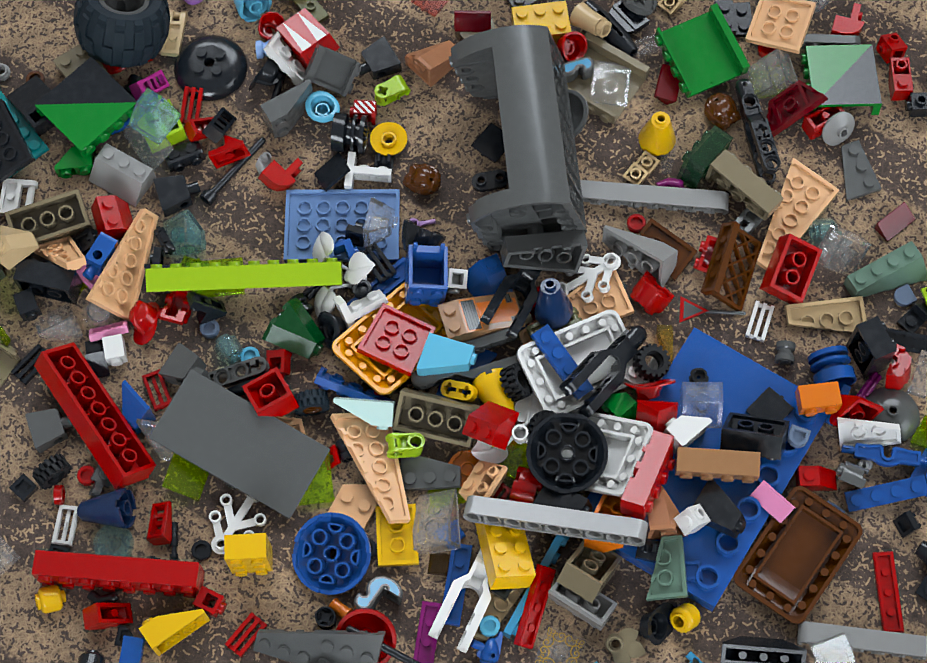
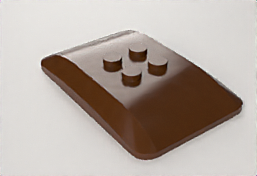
[733,486,862,624]

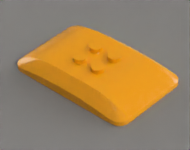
[332,282,447,395]

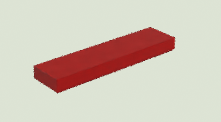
[872,551,904,633]
[513,564,556,650]

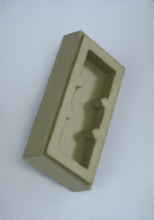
[293,0,329,23]

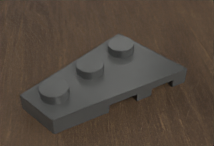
[840,140,881,202]
[401,456,462,491]

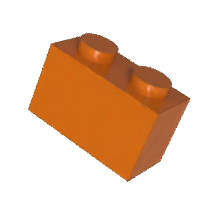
[795,381,842,416]

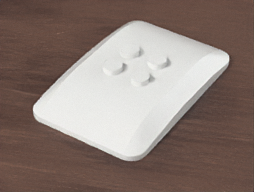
[517,310,635,414]
[528,409,653,496]

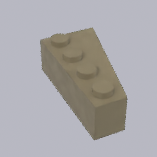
[705,149,783,221]

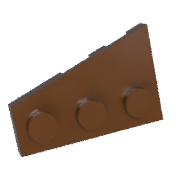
[640,218,698,282]

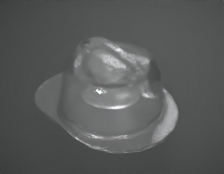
[80,297,116,328]

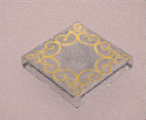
[534,626,586,663]

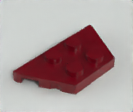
[767,80,828,137]

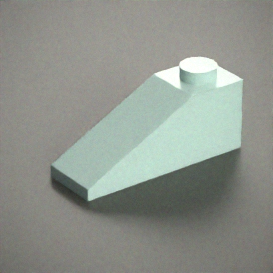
[333,397,395,430]

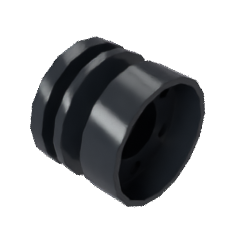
[331,112,370,155]

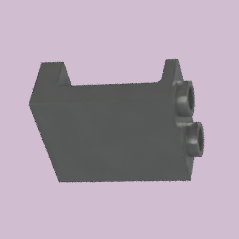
[303,43,361,97]

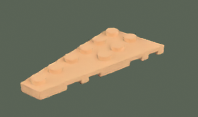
[756,158,839,270]
[518,262,634,345]
[330,413,410,524]

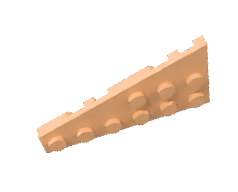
[85,208,159,321]

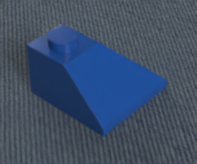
[122,380,156,434]

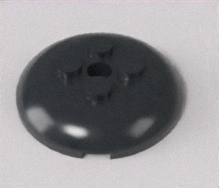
[174,35,248,101]
[526,412,608,493]

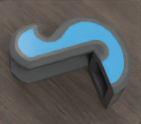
[565,56,595,83]
[354,576,403,610]

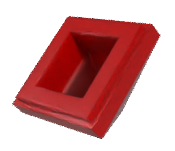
[324,445,341,471]

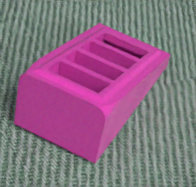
[129,69,170,102]

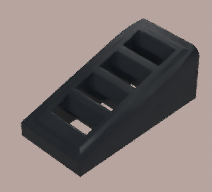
[202,107,237,144]

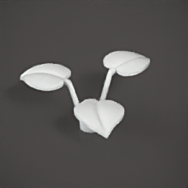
[312,231,376,317]
[471,390,542,464]

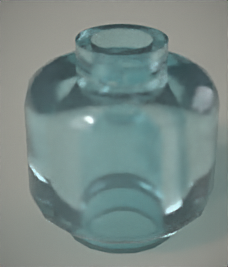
[809,218,839,244]
[214,333,243,364]

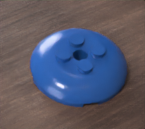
[292,512,371,595]

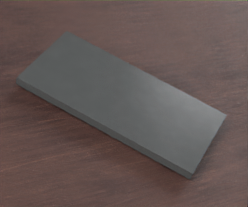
[149,369,330,519]

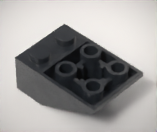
[6,75,54,137]

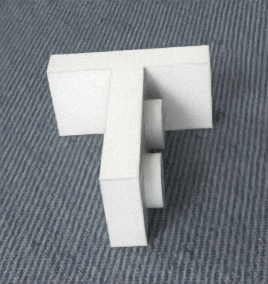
[344,151,393,189]
[333,289,388,329]

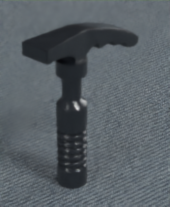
[150,522,178,561]

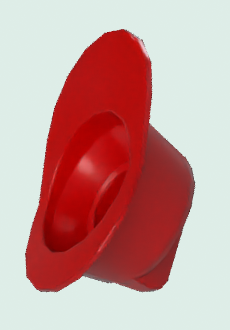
[129,300,160,345]

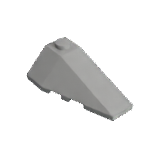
[602,225,678,287]

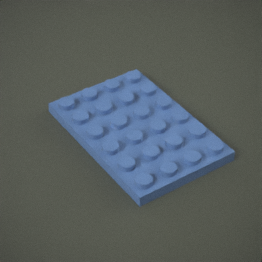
[283,189,400,262]

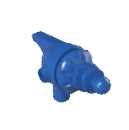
[470,631,503,663]

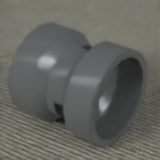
[774,340,796,365]

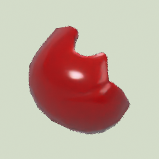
[258,11,285,41]

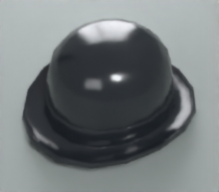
[317,311,346,350]

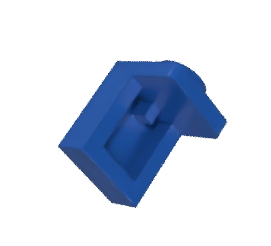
[333,238,359,261]

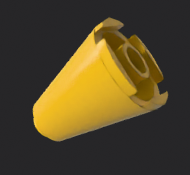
[638,111,676,156]
[472,368,515,411]

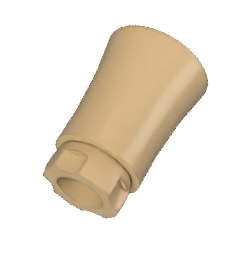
[570,2,612,38]

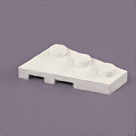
[263,32,306,86]
[837,417,901,451]

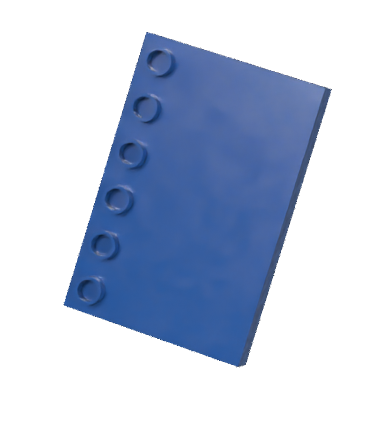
[587,327,829,612]

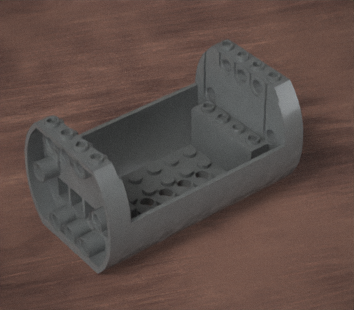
[449,25,587,252]

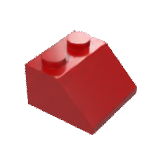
[91,195,133,240]
[242,367,299,417]
[462,401,520,450]

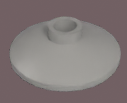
[822,111,855,146]

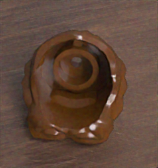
[704,93,741,130]
[403,163,441,195]

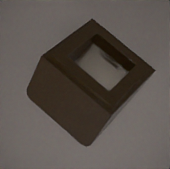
[427,553,450,576]

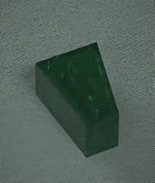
[676,126,734,189]

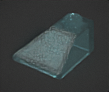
[129,88,181,145]
[163,209,206,257]

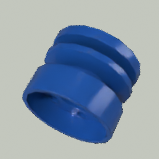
[807,345,857,389]

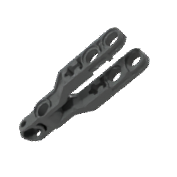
[410,328,519,390]

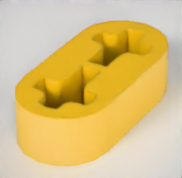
[440,380,478,402]

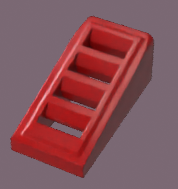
[184,116,215,142]
[147,501,172,546]

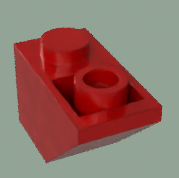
[888,57,913,101]

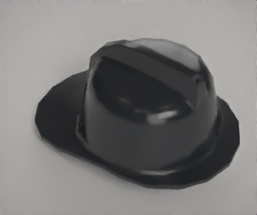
[249,57,283,91]
[638,602,675,645]

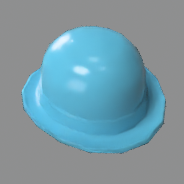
[305,91,340,123]

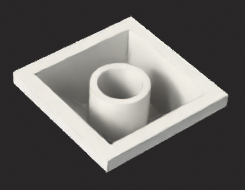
[663,415,712,454]

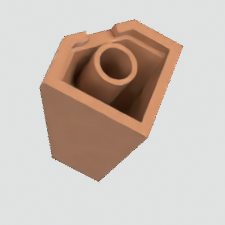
[405,40,455,87]
[644,486,688,540]

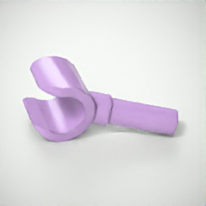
[410,218,436,227]

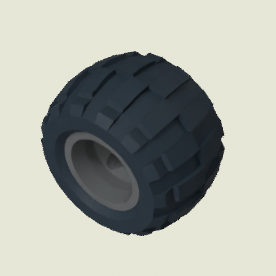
[73,0,170,68]

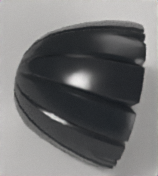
[402,219,446,253]

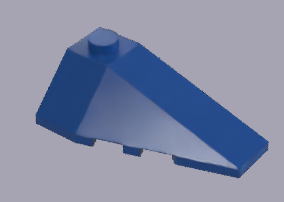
[467,253,527,330]

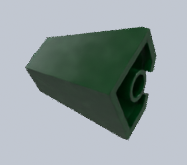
[262,298,326,359]

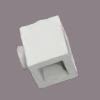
[448,268,468,294]
[102,334,128,366]
[673,504,711,536]

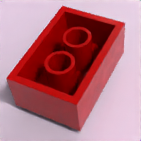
[759,233,822,304]

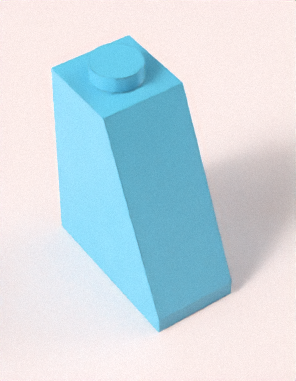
[416,333,477,376]

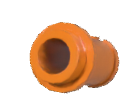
[329,598,354,619]

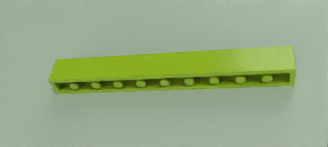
[145,258,343,292]

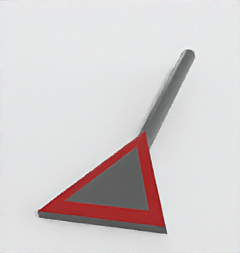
[679,297,746,323]

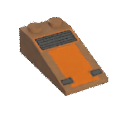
[438,292,525,342]

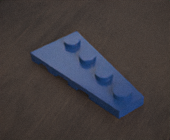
[314,367,392,401]

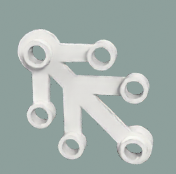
[560,253,621,303]
[209,493,267,555]

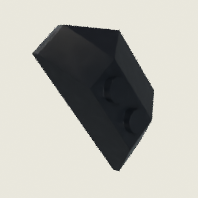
[720,636,807,663]

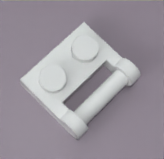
[0,179,38,216]

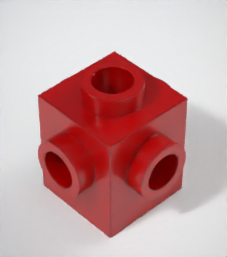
[875,33,908,64]

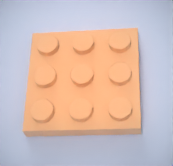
[745,0,816,54]

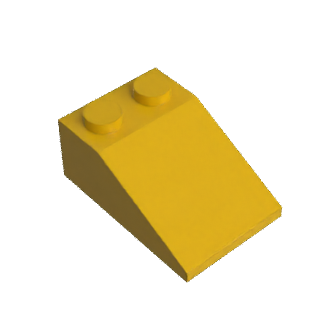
[138,609,210,656]

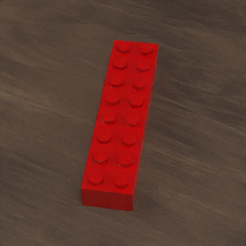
[34,342,156,490]
[32,550,205,598]

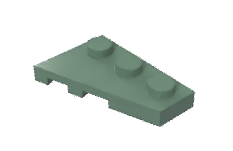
[646,535,688,601]

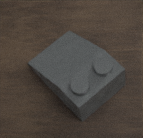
[260,79,313,138]

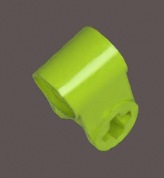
[374,75,411,106]
[385,432,425,459]

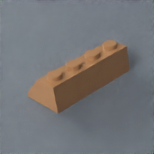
[674,447,761,483]

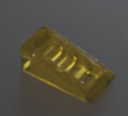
[656,325,673,367]

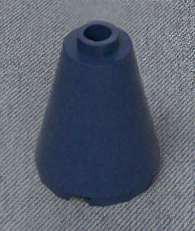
[534,278,573,329]
[77,488,136,528]

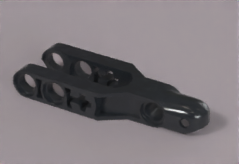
[735,79,781,186]
[480,268,542,340]
[559,325,647,418]

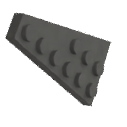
[253,629,386,663]

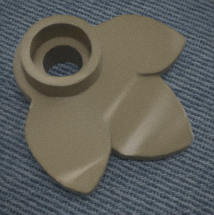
[605,628,646,663]

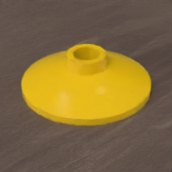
[370,122,407,156]

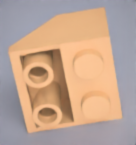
[458,460,508,501]

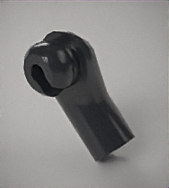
[87,590,119,603]

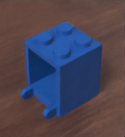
[405,242,448,307]

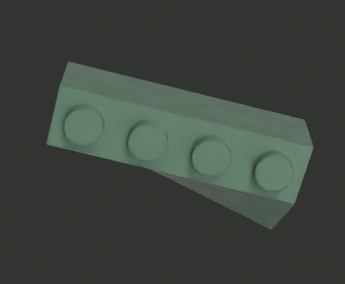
[843,241,927,297]

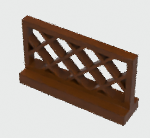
[701,221,762,311]

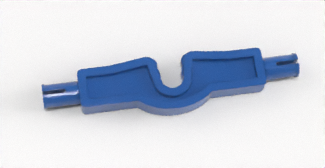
[841,443,927,467]

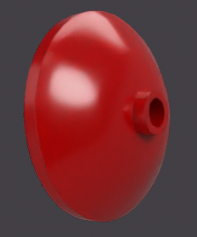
[336,608,397,663]

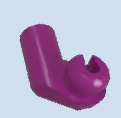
[655,177,685,188]

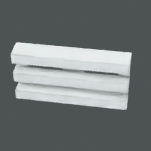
[745,300,775,343]
[52,505,78,547]

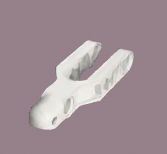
[428,548,491,653]

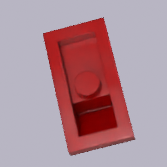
[208,135,251,169]

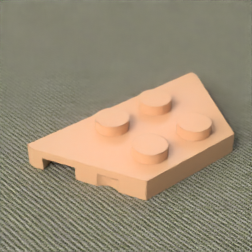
[328,484,378,530]

